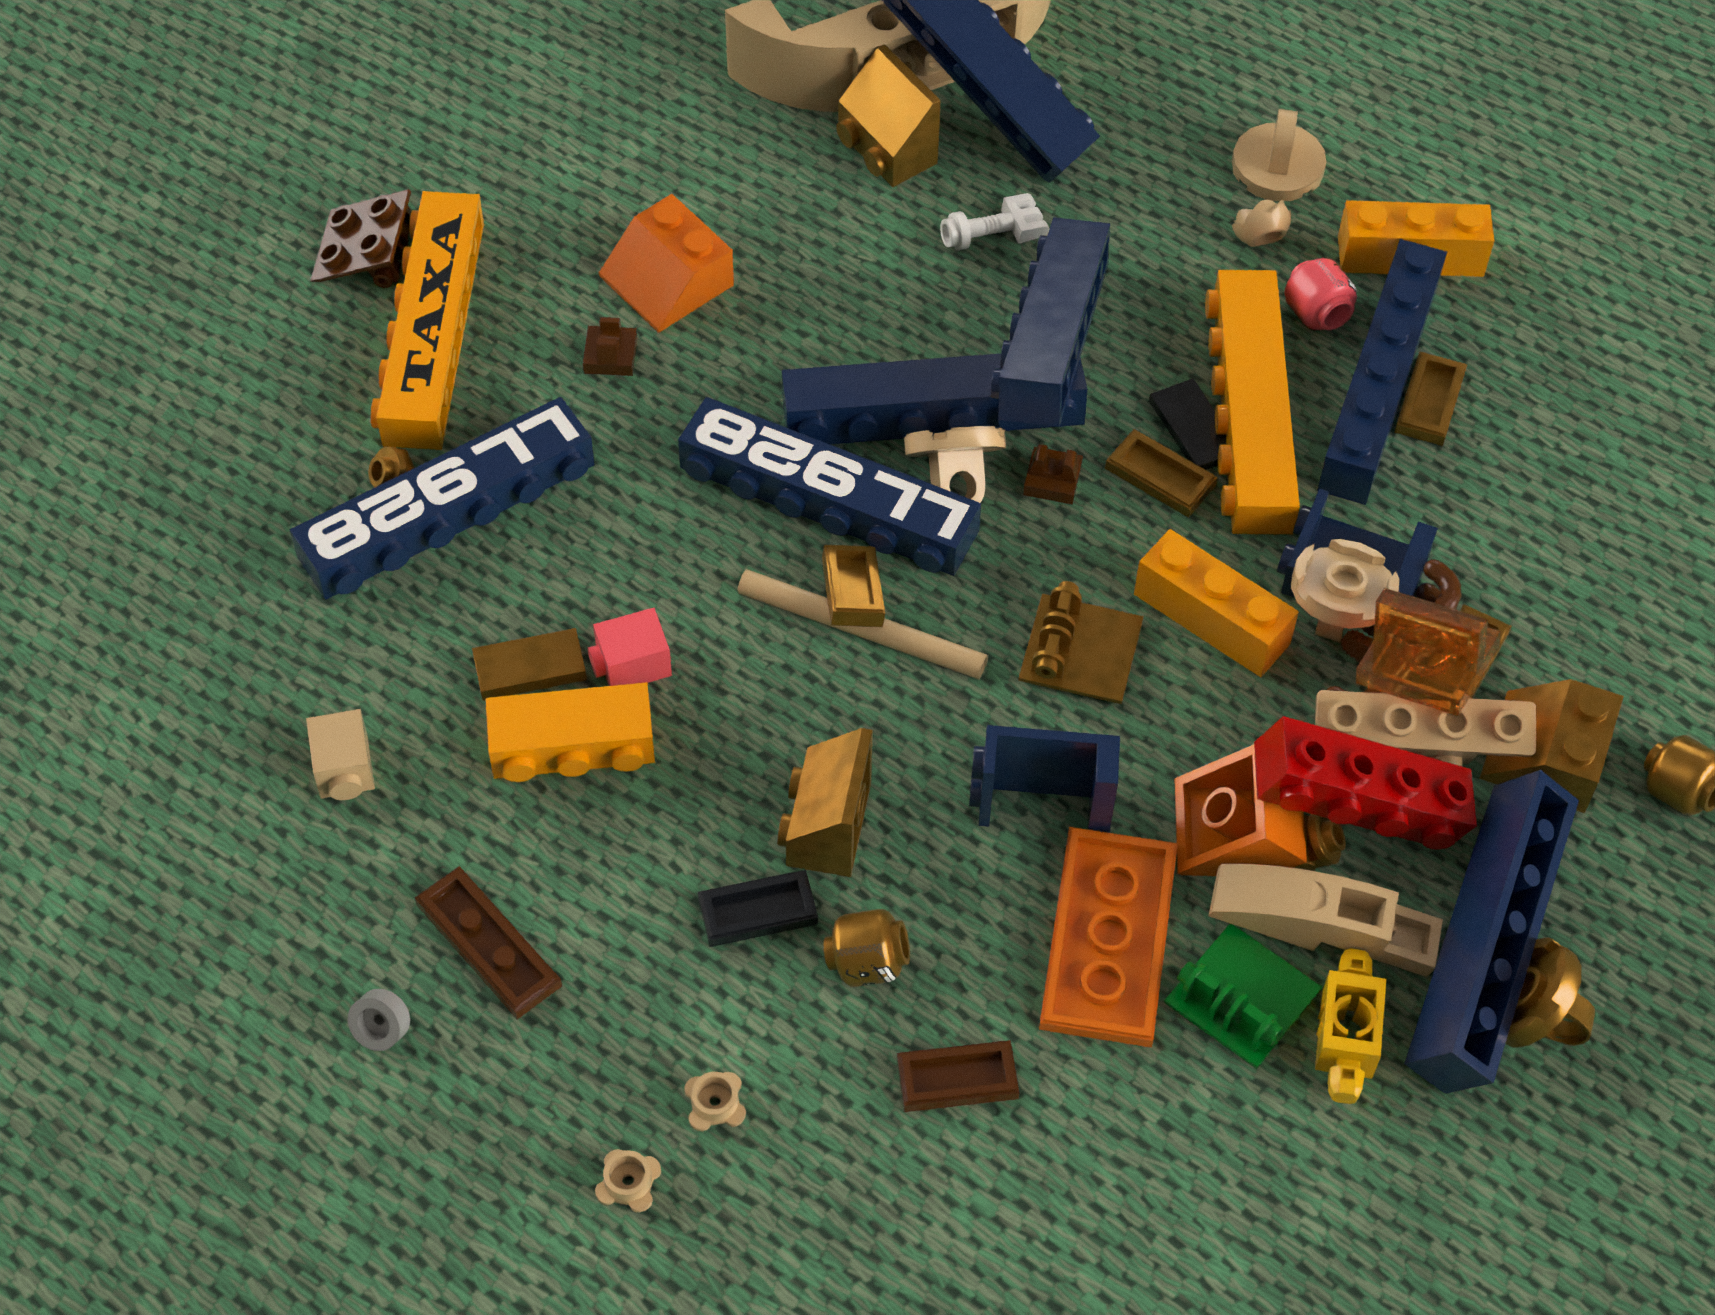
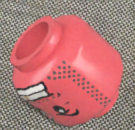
[1284,258,1358,330]

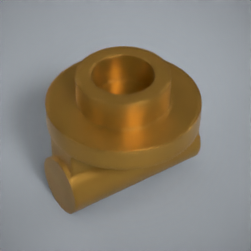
[368,446,415,488]
[1294,814,1346,871]

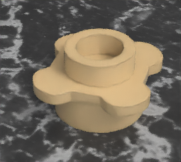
[684,1072,746,1131]
[595,1149,661,1212]

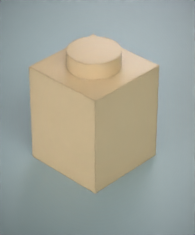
[306,709,375,800]

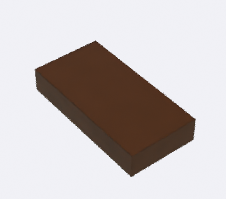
[897,1040,1020,1112]

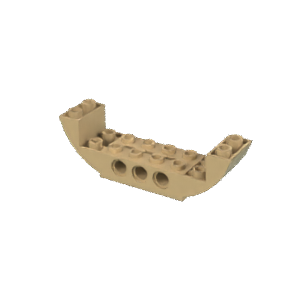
[725,0,1051,112]

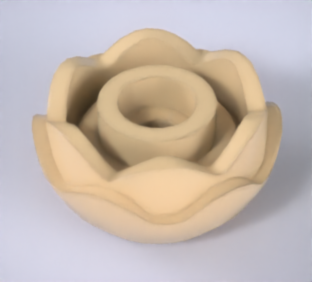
[1232,199,1291,247]

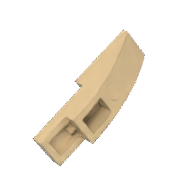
[1208,864,1443,977]

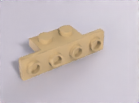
[1315,690,1536,766]

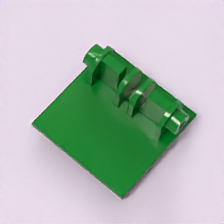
[1164,924,1323,1069]

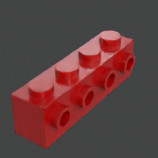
[1254,716,1477,850]

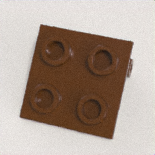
[310,189,412,288]

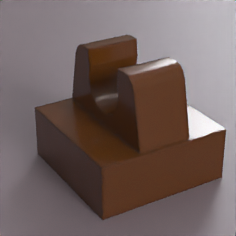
[583,317,637,376]
[1023,445,1083,505]

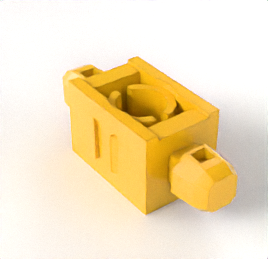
[1315,948,1387,1104]

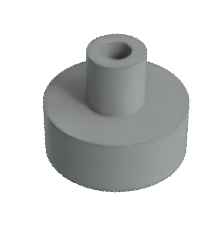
[348,989,410,1051]

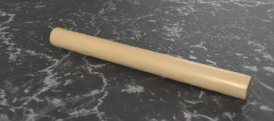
[738,569,988,680]

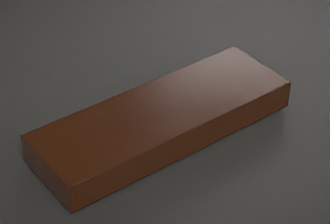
[415,866,562,1019]

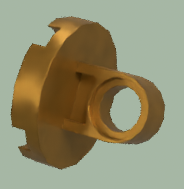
[1505,937,1595,1048]

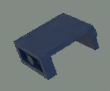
[1277,488,1438,624]
[969,725,1120,833]

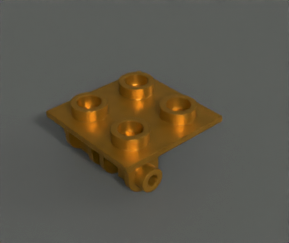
[1018,581,1144,704]

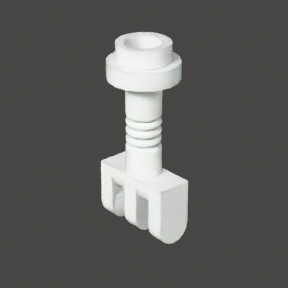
[940,193,1050,251]

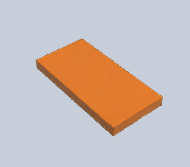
[1039,827,1178,1048]

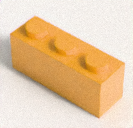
[1338,200,1495,277]
[1134,529,1299,678]
[486,682,655,782]

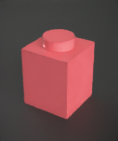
[588,608,672,686]

